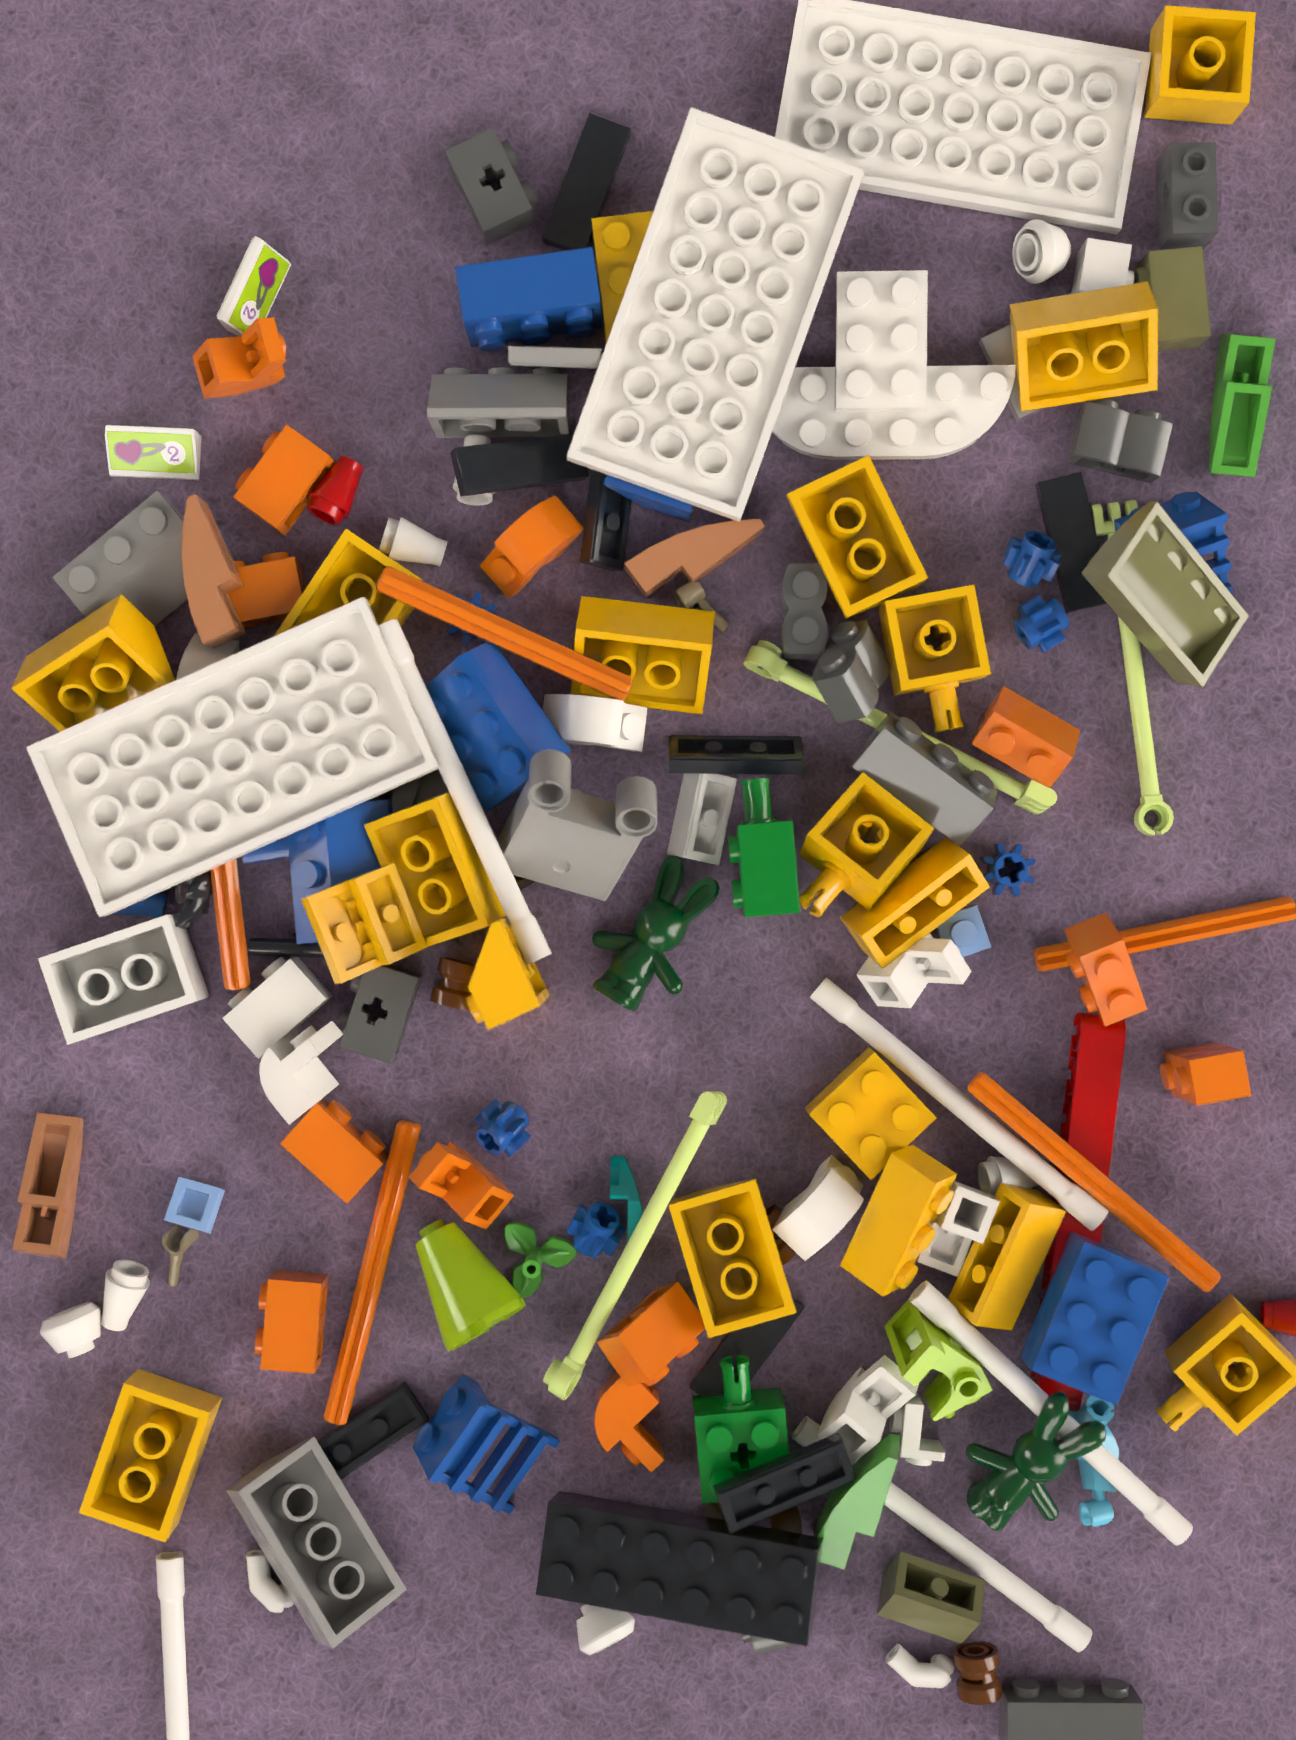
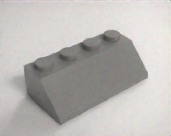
[225,1436,407,1649]

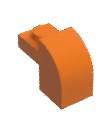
[192,317,286,399]
[480,495,584,599]
[409,1142,515,1229]
[595,1371,664,1473]

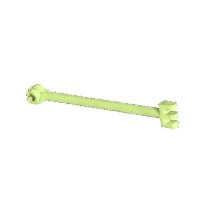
[1090,500,1174,836]
[743,640,1057,815]
[543,1091,727,1401]

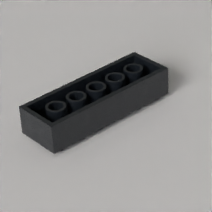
[536,1491,823,1646]

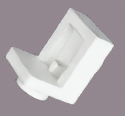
[889,1393,945,1466]

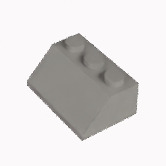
[427,367,570,438]
[52,491,188,628]

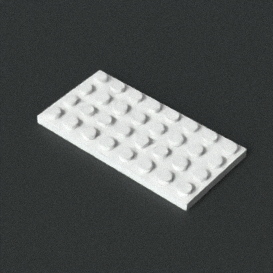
[775,0,1152,235]
[567,107,865,522]
[26,597,440,917]

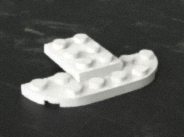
[772,270,1016,460]

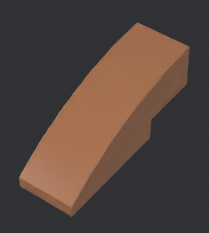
[182,494,246,649]
[624,519,765,598]
[12,1113,84,1259]

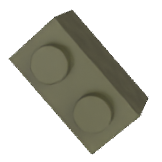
[1133,246,1211,351]
[877,1551,985,1644]

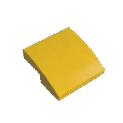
[301,863,427,984]

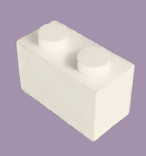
[222,957,333,1059]

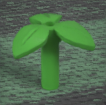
[503,1222,578,1299]

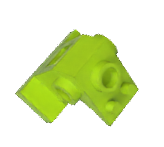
[884,1299,993,1422]

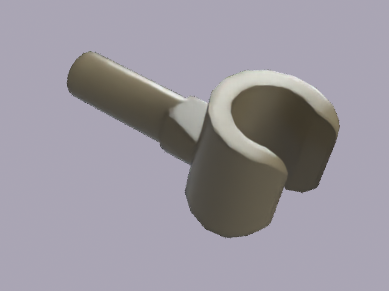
[672,581,729,632]
[162,1224,199,1286]

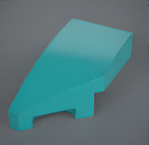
[610,1156,643,1243]

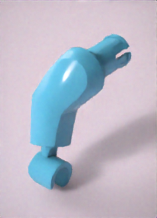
[1069,1395,1119,1527]

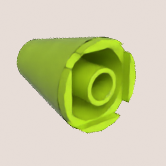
[415,1219,526,1352]

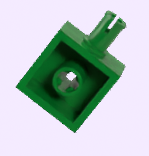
[728,778,800,917]
[692,1355,789,1504]

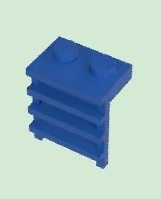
[1114,491,1233,594]
[412,1374,560,1514]

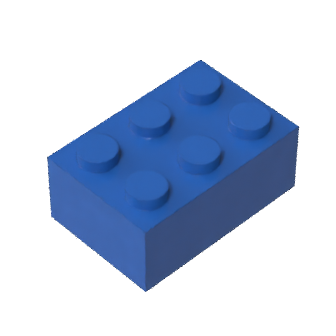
[455,247,602,351]
[426,642,571,812]
[1020,1231,1170,1405]

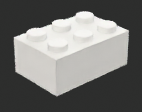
[38,913,210,1045]

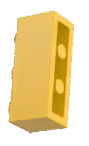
[840,837,990,969]
[840,1145,957,1297]
[948,1183,1066,1331]

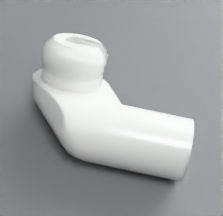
[246,1550,294,1613]
[885,1644,954,1688]

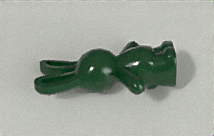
[592,856,720,1011]
[966,1392,1106,1531]

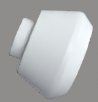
[1012,219,1071,284]
[40,1301,101,1358]
[576,1604,635,1656]

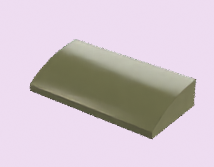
[1081,501,1249,687]

